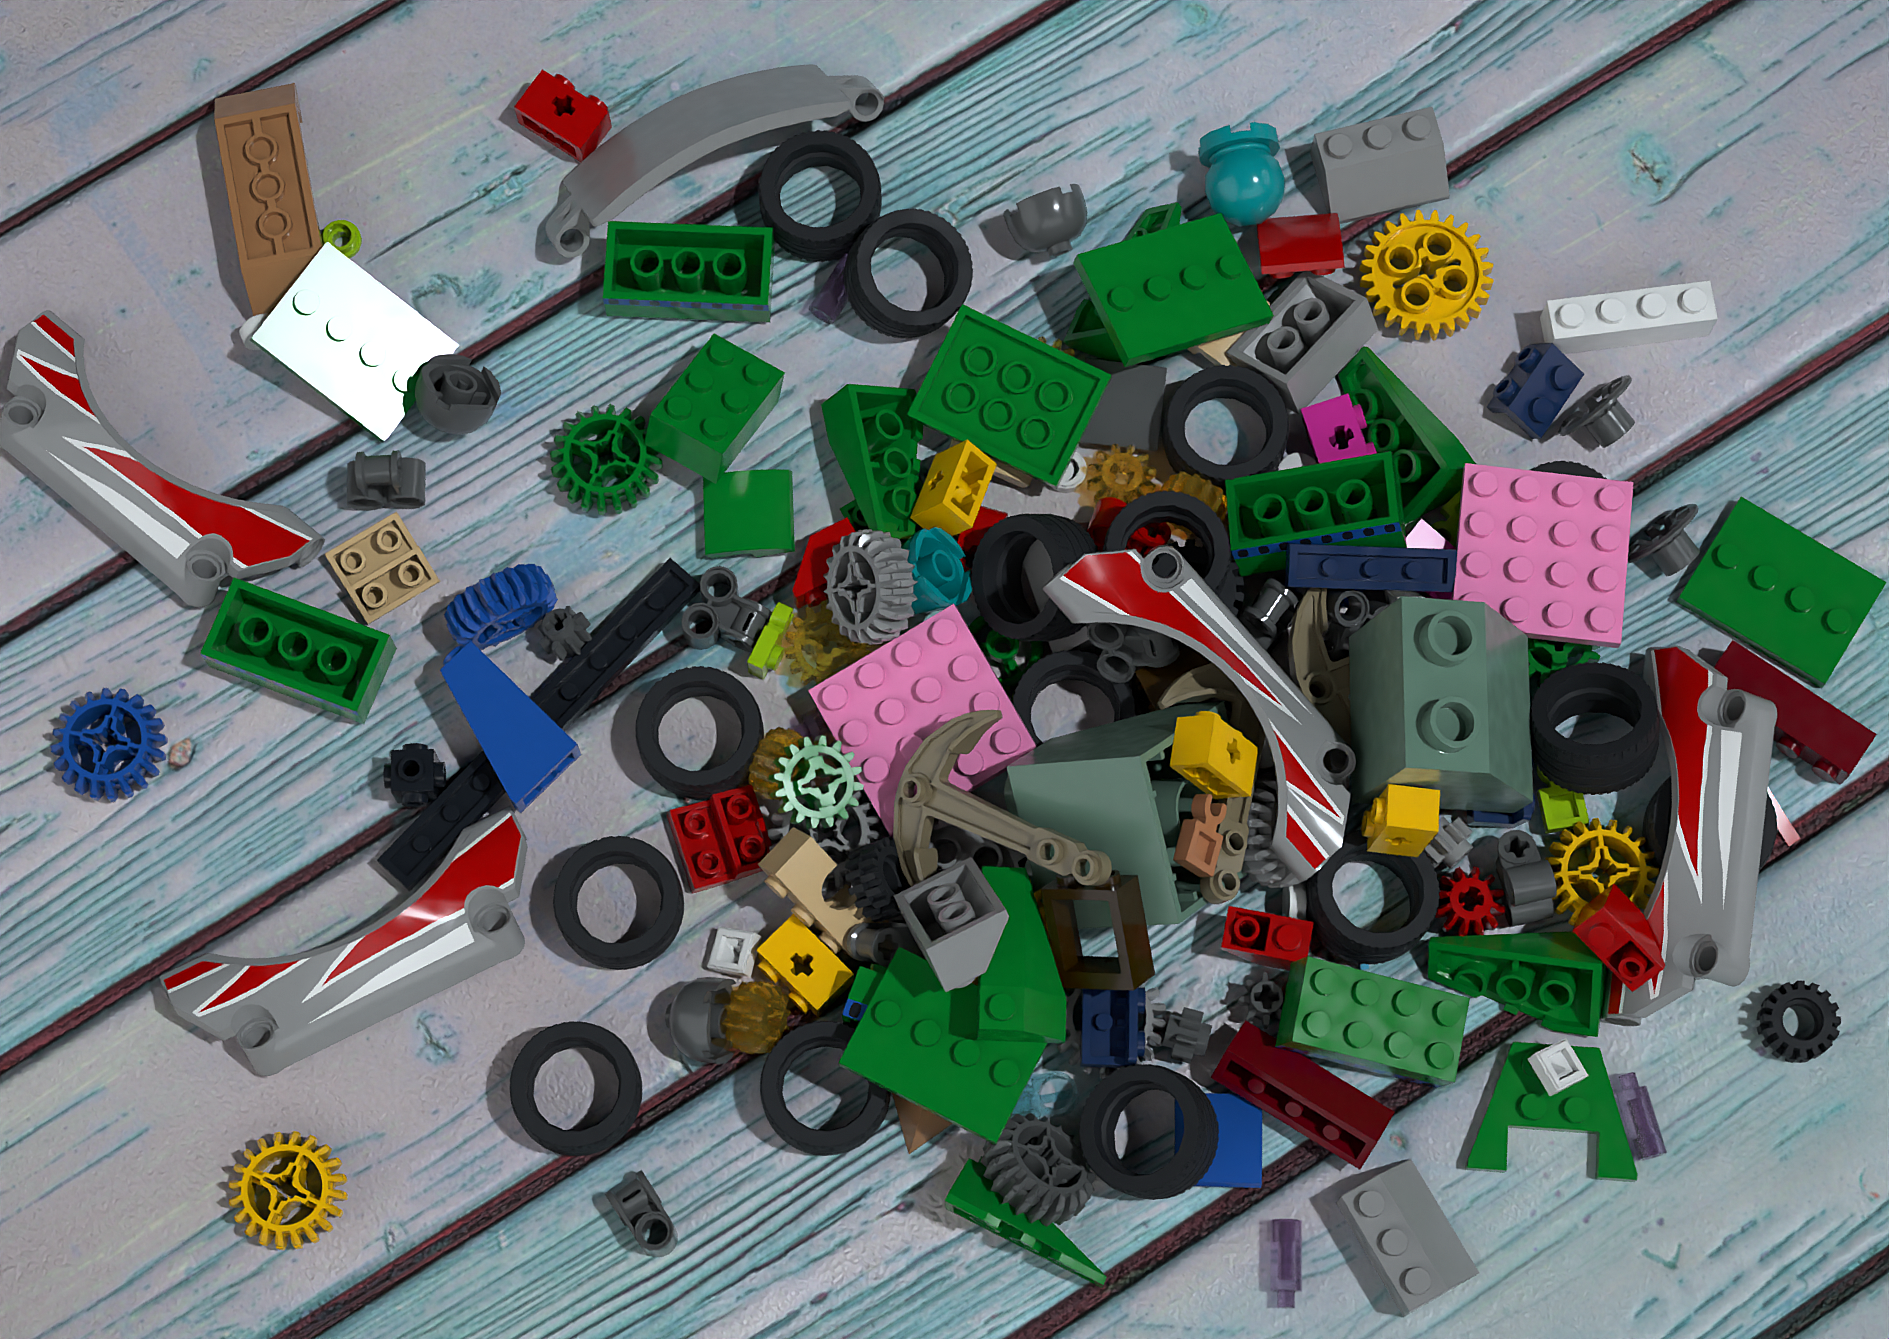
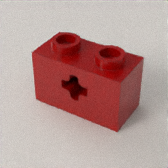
[514,69,612,162]

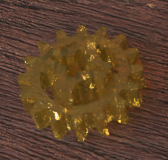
[784,601,876,686]

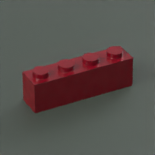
[1713,640,1877,785]
[1211,1020,1395,1170]

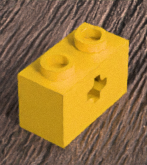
[910,439,997,536]
[1169,711,1258,799]
[1361,784,1440,857]
[756,914,855,1017]

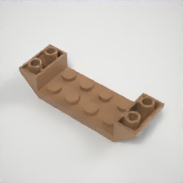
[214,83,323,316]

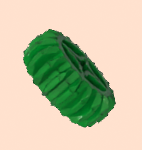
[550,404,663,516]

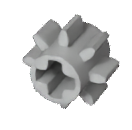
[1423,816,1473,869]

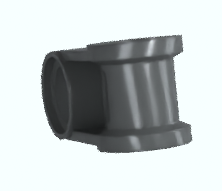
[847,920,926,967]
[605,1170,678,1257]

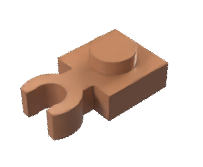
[1173,794,1227,877]

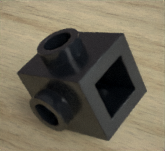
[383,743,446,807]

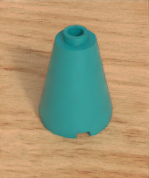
[901,527,972,615]

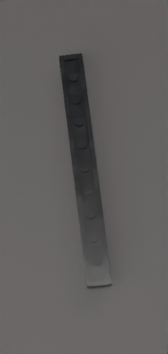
[377,558,701,892]

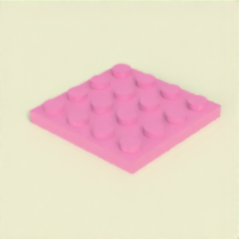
[1451,463,1634,648]
[808,604,1037,838]

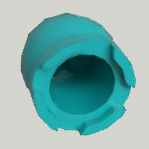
[1198,122,1286,227]

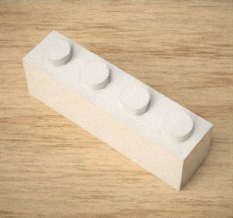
[1540,281,1718,354]

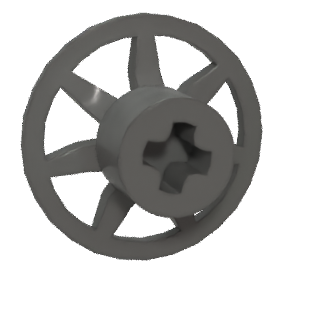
[1558,375,1635,448]
[1627,504,1700,576]

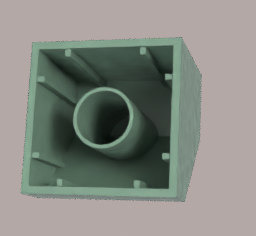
[1349,596,1533,813]
[1004,701,1247,929]

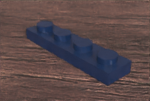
[1285,543,1457,592]

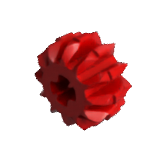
[1435,867,1505,936]

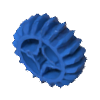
[444,564,558,650]
[51,687,168,802]

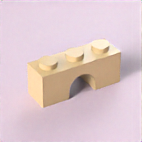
[758,827,889,959]

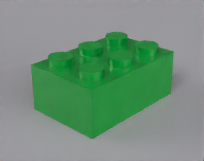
[645,333,785,484]

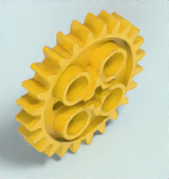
[1359,210,1494,341]

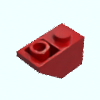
[792,517,855,609]
[1572,884,1665,992]
[1221,906,1314,971]

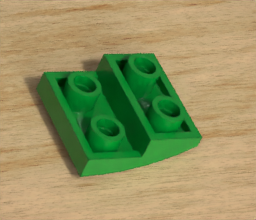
[703,469,795,559]

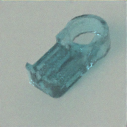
[1010,1071,1079,1120]

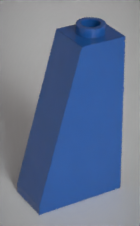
[440,641,582,814]

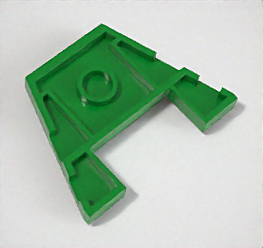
[1465,1042,1638,1182]

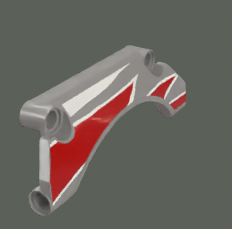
[0,310,325,607]
[1042,545,1356,882]
[1602,645,1777,1026]
[159,805,528,1076]

